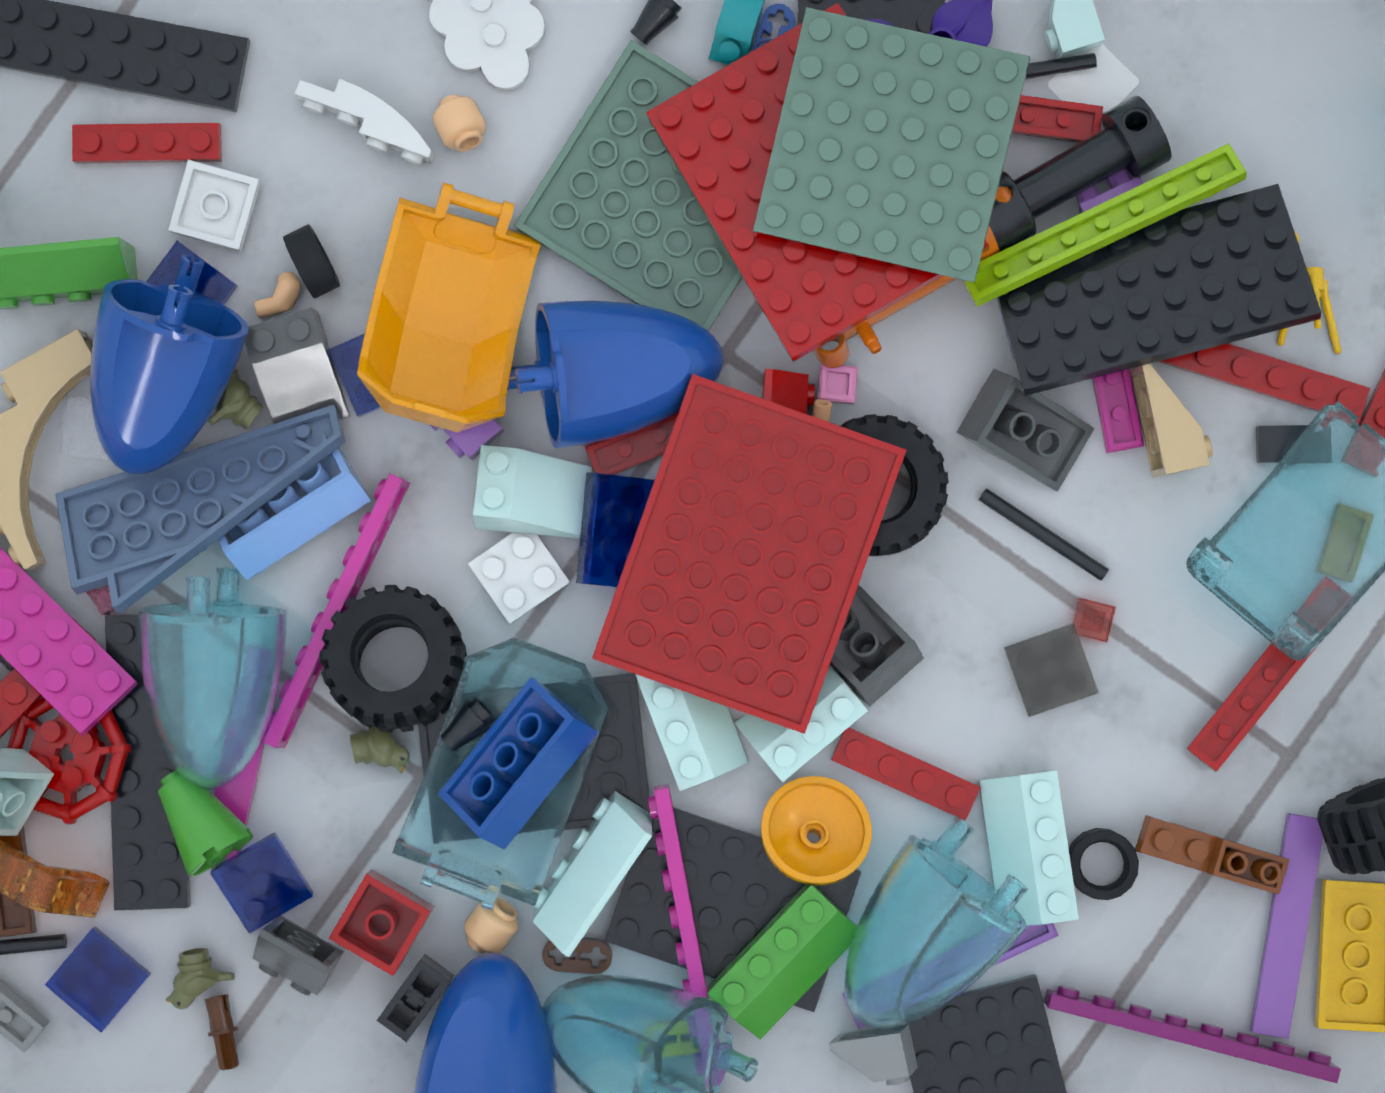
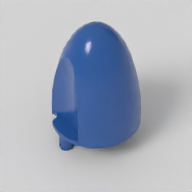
[90,255,249,474]
[507,300,724,449]
[414,953,557,1093]

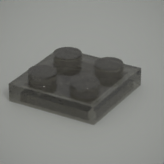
[1004,623,1099,717]

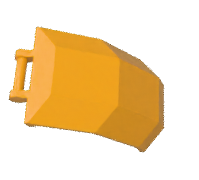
[357,182,541,433]

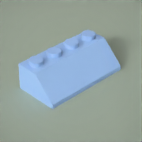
[218,447,371,580]

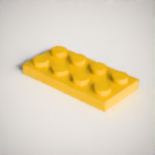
[1314,879,1385,1032]

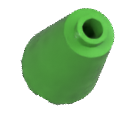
[158,769,254,877]

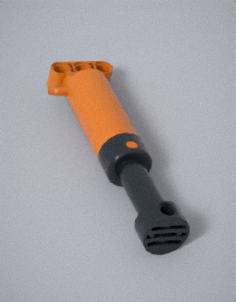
[813,95,1172,368]

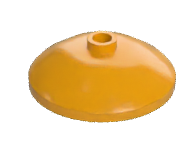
[760,776,872,885]

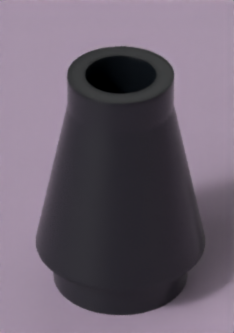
[630,0,682,46]
[440,697,496,752]

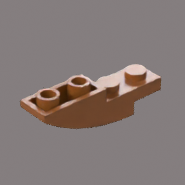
[1135,815,1290,895]

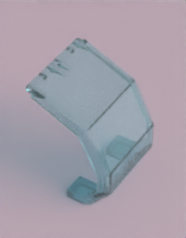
[1186,401,1385,660]

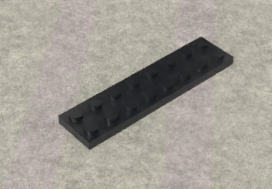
[0,0,250,112]
[105,613,191,911]

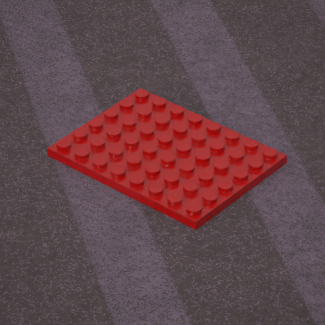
[646,3,989,362]
[592,374,907,734]

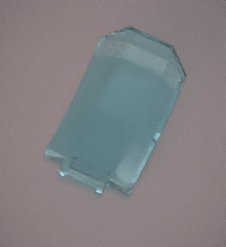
[392,637,609,910]

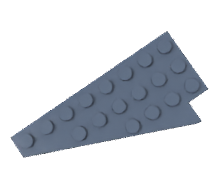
[56,405,346,613]

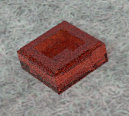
[1070,598,1116,642]

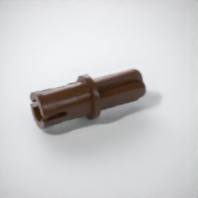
[204,994,239,1070]

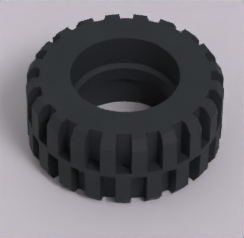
[840,414,949,556]
[319,585,467,733]
[1317,778,1385,875]

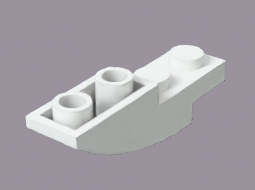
[295,78,435,165]

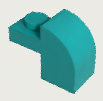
[708,0,766,65]

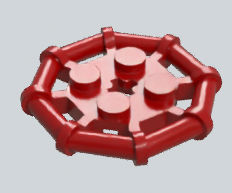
[7,698,132,825]

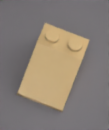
[1130,364,1213,478]

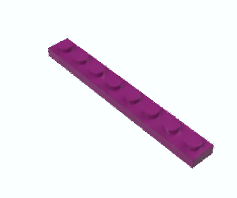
[1043,985,1341,1084]

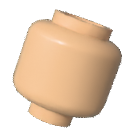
[433,95,486,152]
[464,898,519,953]

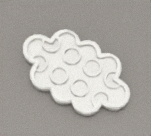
[429,0,545,91]

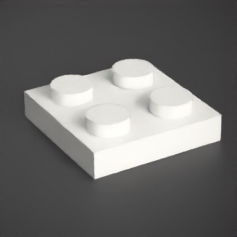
[168,160,261,252]
[468,532,570,624]

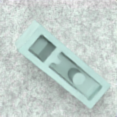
[1044,0,1105,59]

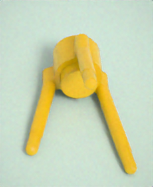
[1277,267,1341,354]

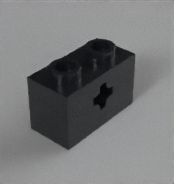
[376,954,455,1043]

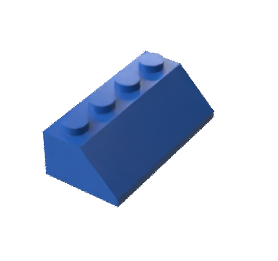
[438,677,599,850]

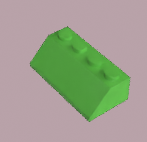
[0,237,138,309]
[707,884,863,1040]

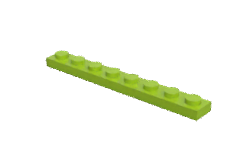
[962,143,1247,307]

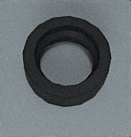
[283,224,340,299]
[1069,828,1139,900]

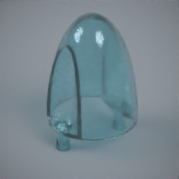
[138,567,287,789]
[844,815,1028,1029]
[542,975,758,1093]

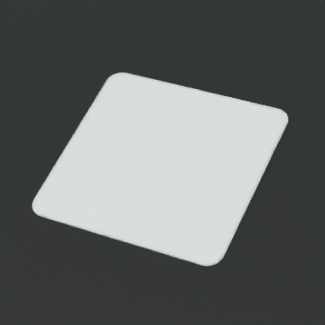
[1048,44,1139,113]

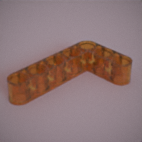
[0,840,110,918]

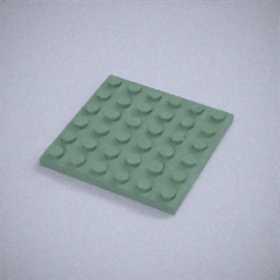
[753,7,1030,283]
[514,40,742,331]

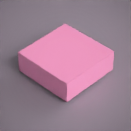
[817,364,857,404]

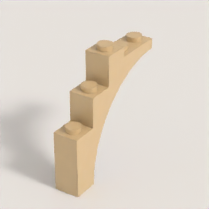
[0,329,93,570]

